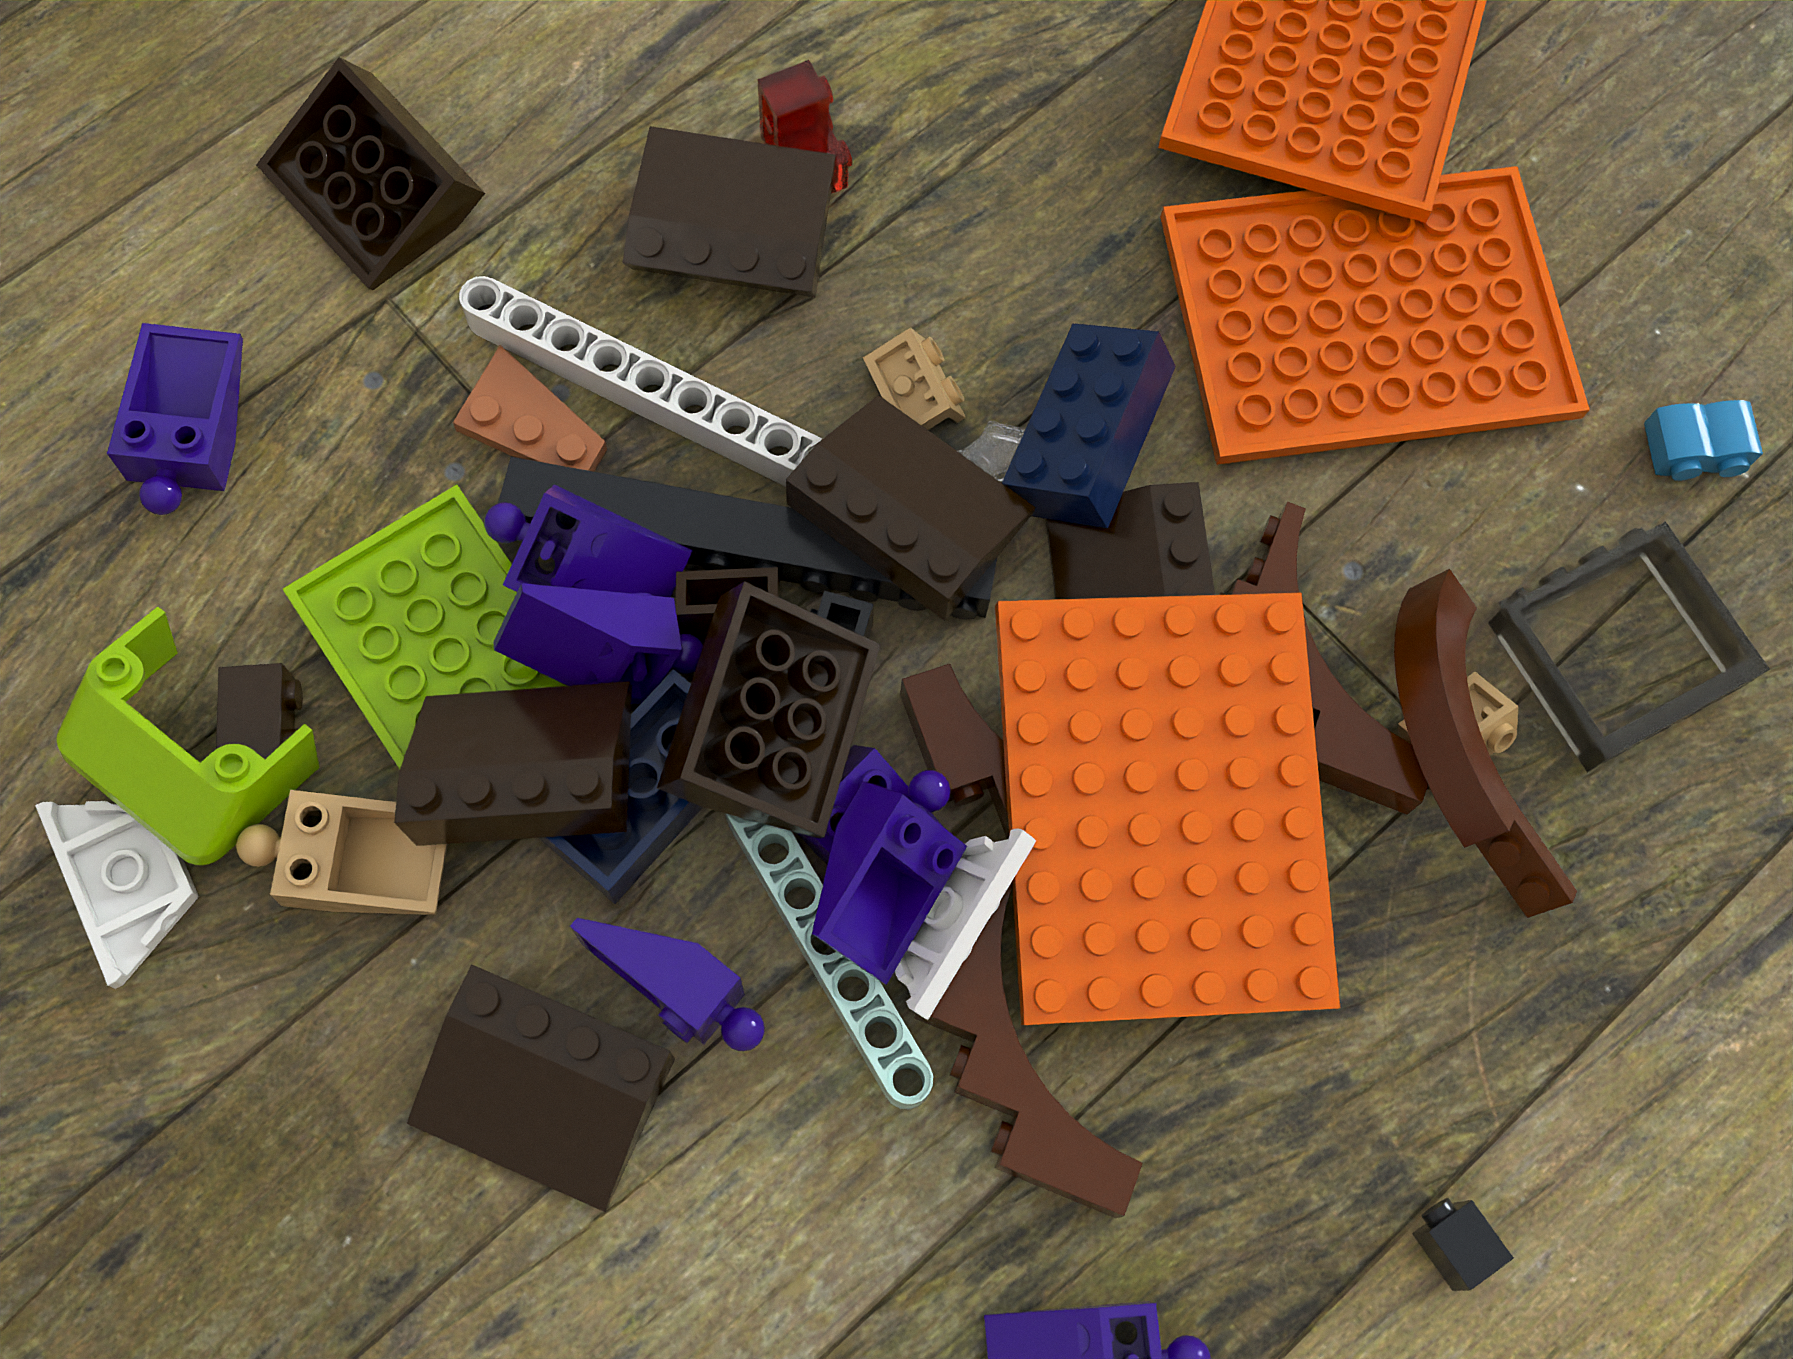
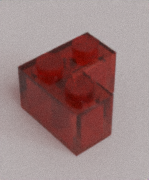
[757,60,853,194]

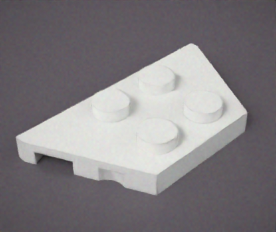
[35,801,199,989]
[895,828,1036,1020]

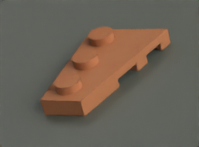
[453,345,607,472]

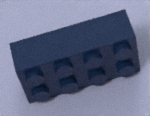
[1002,323,1176,528]
[539,669,703,904]

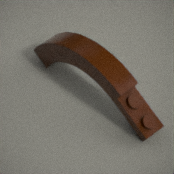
[1394,569,1577,918]

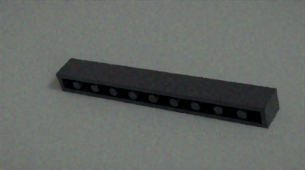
[498,457,997,620]

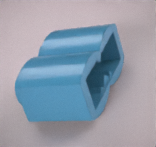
[1644,400,1763,481]

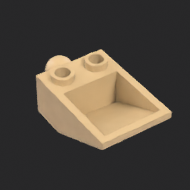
[236,790,448,915]

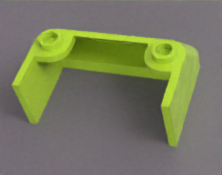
[56,606,320,865]

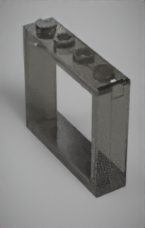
[1488,521,1770,773]

